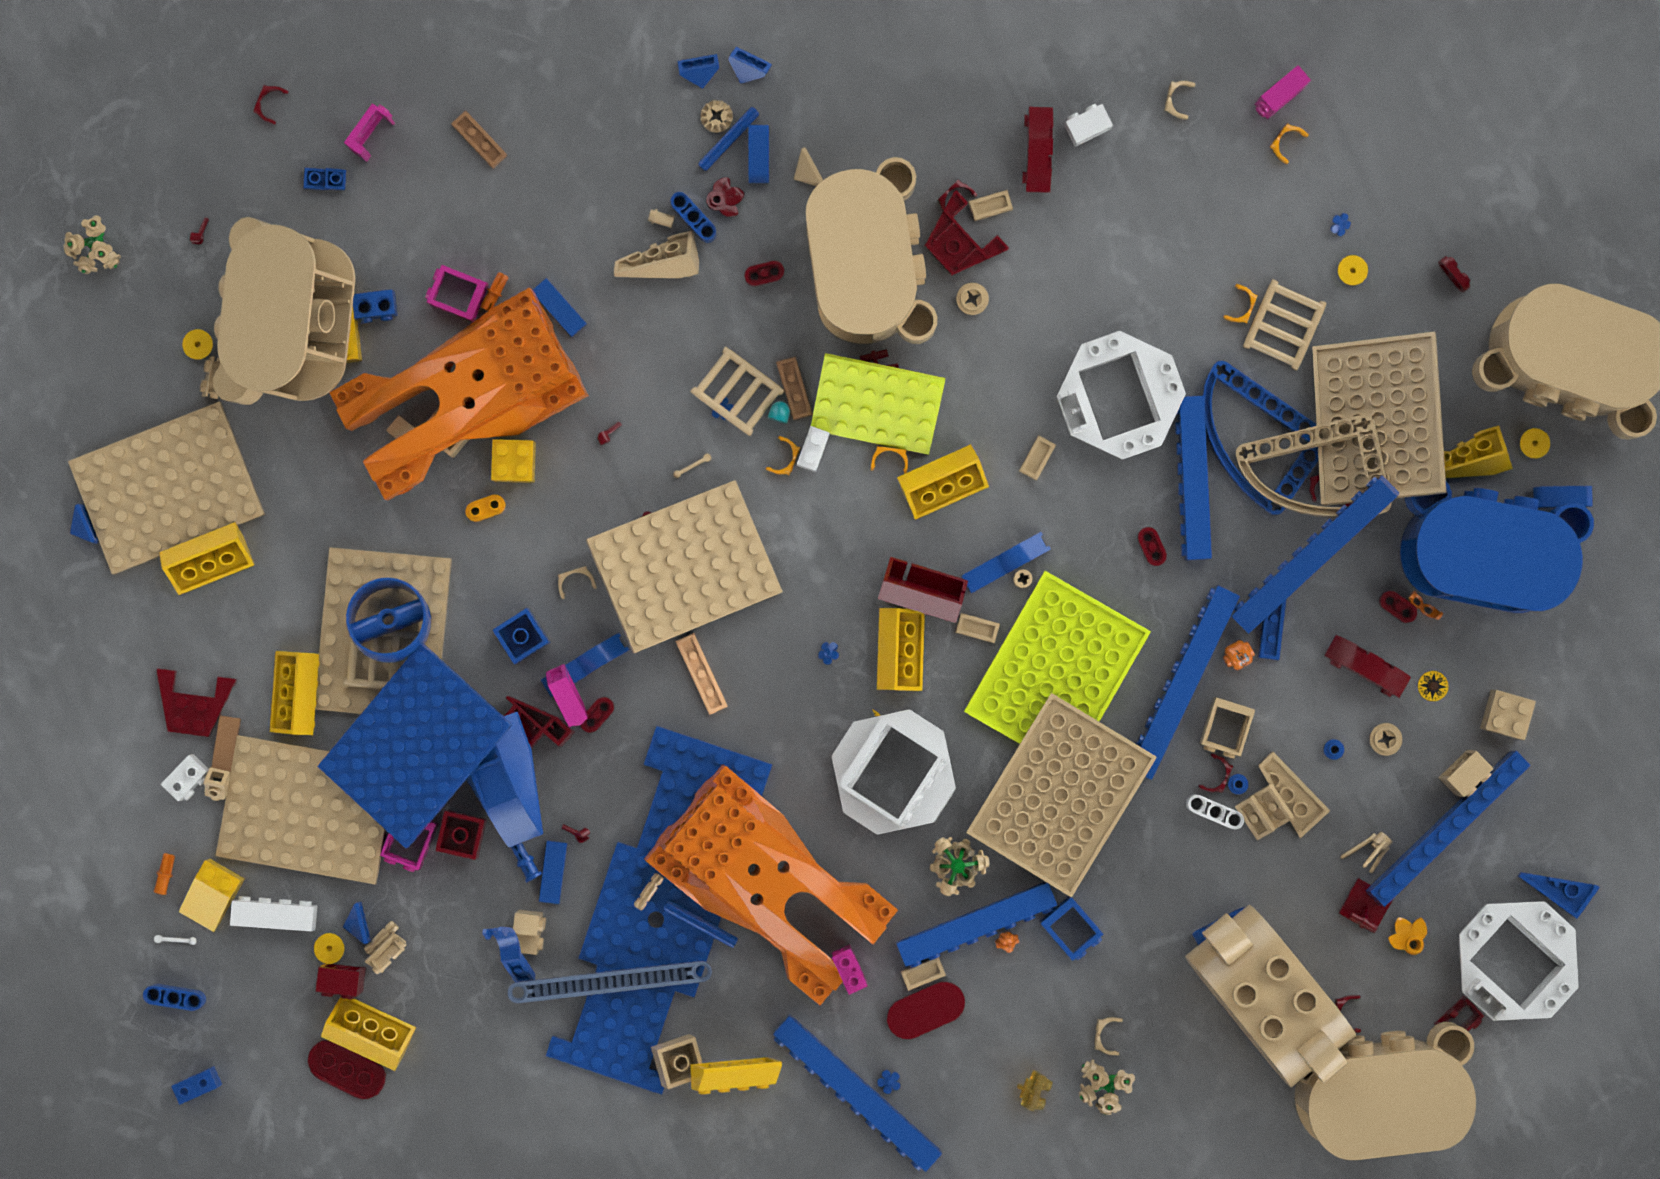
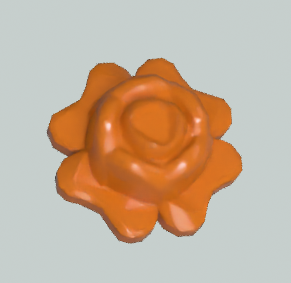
[995,931,1019,953]

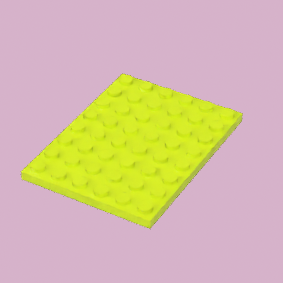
[964,571,1151,744]

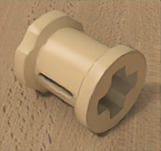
[1013,569,1033,588]

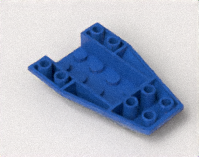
[466,712,543,847]

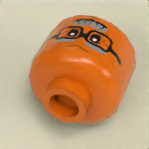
[1223,640,1255,670]

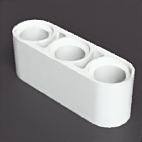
[1186,794,1244,829]

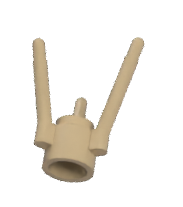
[1341,831,1393,873]

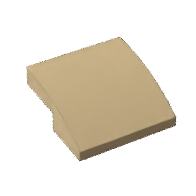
[1235,783,1294,840]

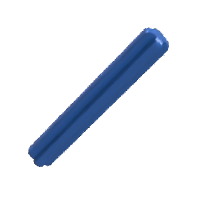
[698,107,759,171]
[663,900,738,948]

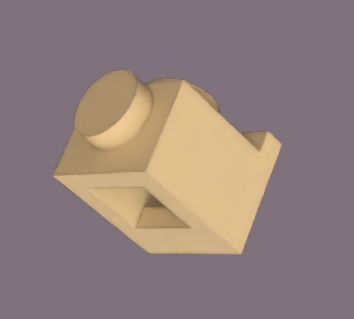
[204,767,230,801]

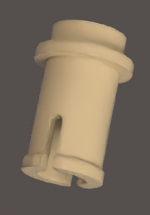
[648,209,675,228]

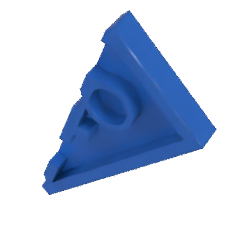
[1518,872,1600,919]

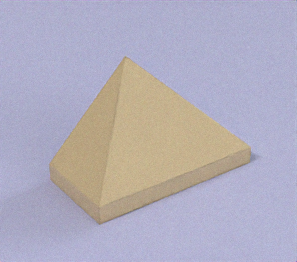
[794,147,823,186]

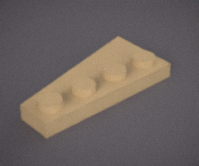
[1258,751,1330,838]

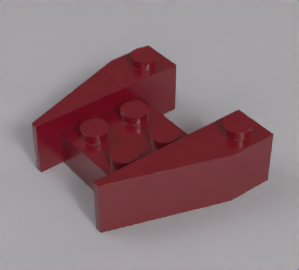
[504,696,576,749]

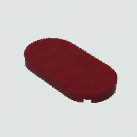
[887,981,965,1039]
[308,1040,386,1099]

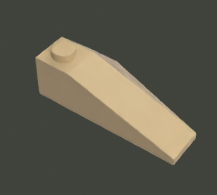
[614,230,699,278]

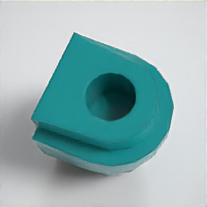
[767,401,790,424]

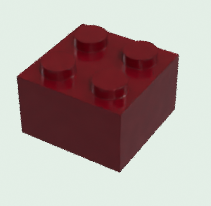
[435,810,487,860]
[315,964,366,999]

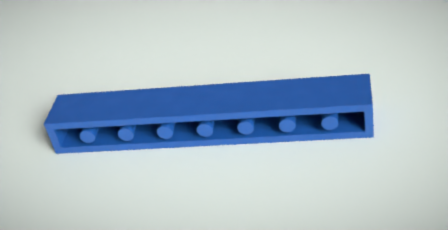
[1175,396,1212,560]
[896,882,1057,968]

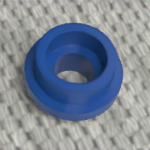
[1323,739,1344,760]
[1228,774,1248,794]

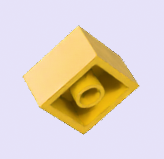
[491,439,536,483]

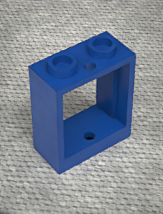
[1039,896,1104,961]

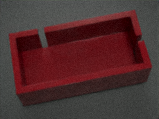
[878,556,968,623]

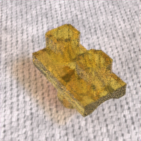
[1017,1070,1053,1112]

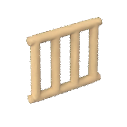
[1243,279,1327,371]
[690,347,785,436]
[343,630,419,689]

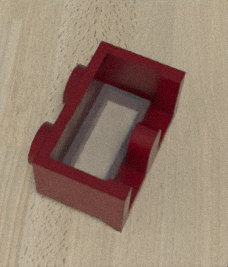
[1434,996,1484,1031]

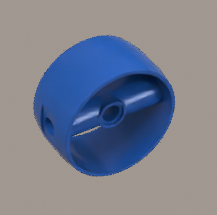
[346,578,431,663]

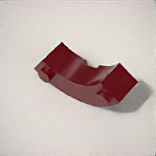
[1022,106,1053,193]
[1324,635,1411,698]

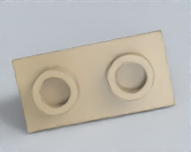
[200,356,221,399]
[365,932,407,974]

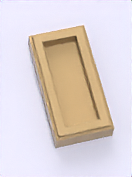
[968,190,1013,222]
[1019,435,1056,481]
[955,613,1000,643]
[901,957,946,991]

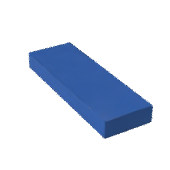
[533,278,587,337]
[1258,600,1286,660]
[539,840,568,904]

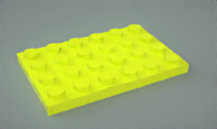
[811,353,946,455]

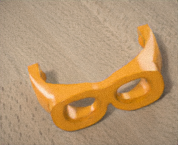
[1269,123,1309,164]
[1223,284,1258,323]
[765,436,800,476]
[871,446,908,474]

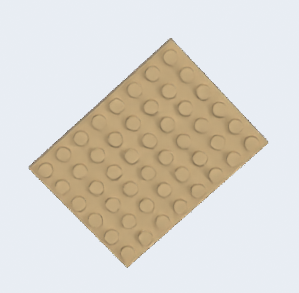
[1312,332,1446,506]
[68,401,265,575]
[586,480,783,654]
[315,547,452,714]
[966,693,1157,898]
[216,735,386,884]

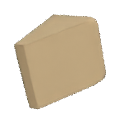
[386,415,415,439]

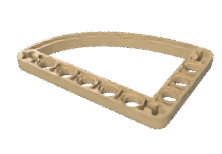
[1236,415,1391,518]

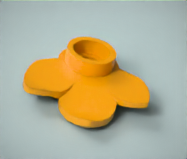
[1388,917,1427,955]

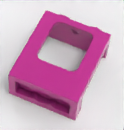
[344,103,395,162]
[832,944,868,995]

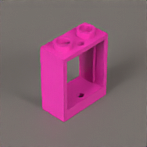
[1255,65,1311,120]
[425,265,489,322]
[546,664,588,727]
[380,821,439,872]

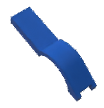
[961,532,1051,593]
[541,633,630,697]
[482,927,536,982]

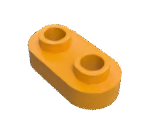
[465,494,506,522]

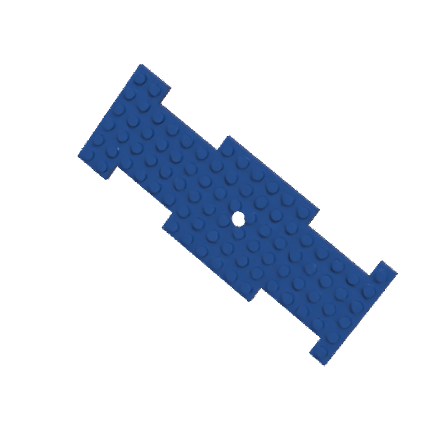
[546,726,773,1095]

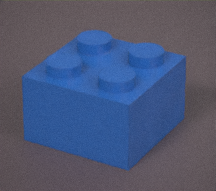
[492,608,551,665]

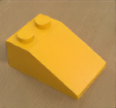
[179,859,245,932]

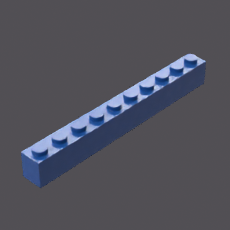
[1232,475,1399,634]
[1136,586,1240,780]
[1366,750,1531,907]
[773,1014,942,1172]

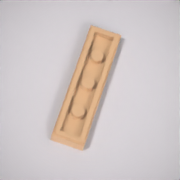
[675,633,728,715]

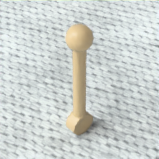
[673,454,711,478]

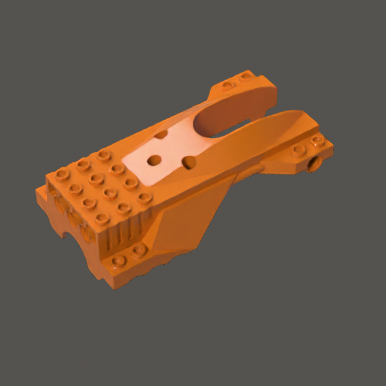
[329,287,589,501]
[644,764,898,1006]

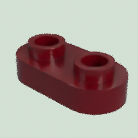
[1438,256,1471,293]
[744,261,784,287]
[1137,527,1167,566]
[1379,591,1417,623]
[580,697,614,733]

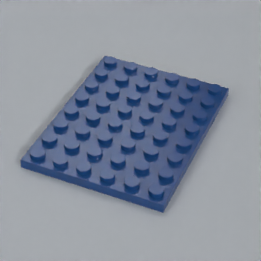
[317,643,512,849]

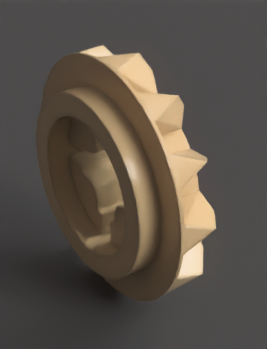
[701,100,733,133]
[956,283,989,316]
[1370,723,1402,756]

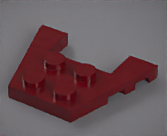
[924,190,1009,276]
[157,668,237,737]

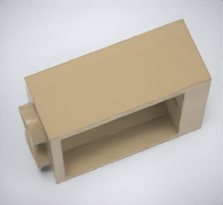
[1199,697,1255,759]

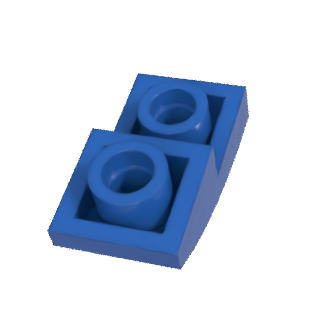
[303,168,346,190]

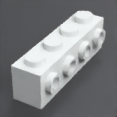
[230,896,317,931]

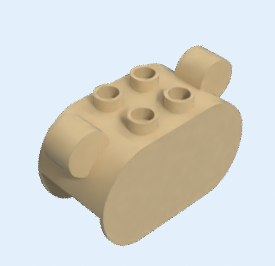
[806,157,937,344]
[213,217,355,405]
[1472,284,1660,440]
[1185,905,1356,1088]
[1295,1022,1476,1160]

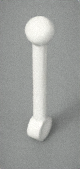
[154,935,197,945]

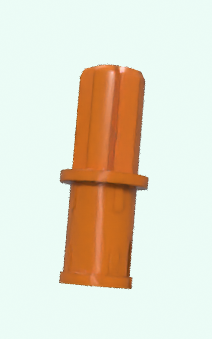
[480,272,508,311]
[153,853,175,895]

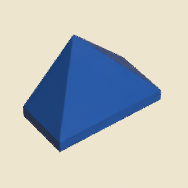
[728,47,772,84]
[677,54,719,89]
[70,504,99,544]
[343,901,371,944]

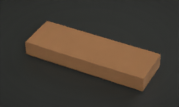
[451,110,508,169]
[776,357,813,421]
[211,715,241,773]

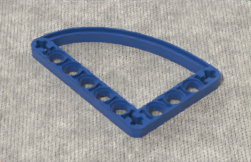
[1202,361,1319,515]

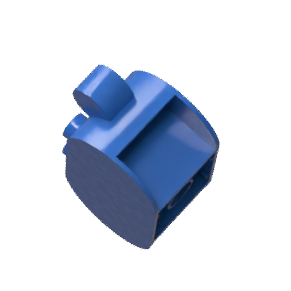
[1400,482,1594,613]

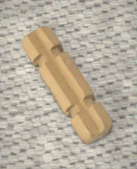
[634,873,664,910]
[364,921,399,955]

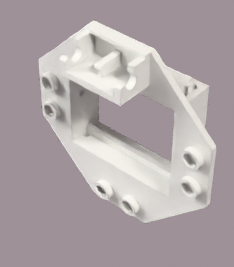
[1057,331,1186,460]
[832,709,956,835]
[1459,901,1579,1021]

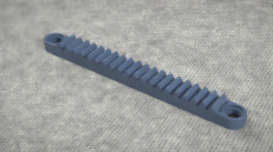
[507,961,712,1003]

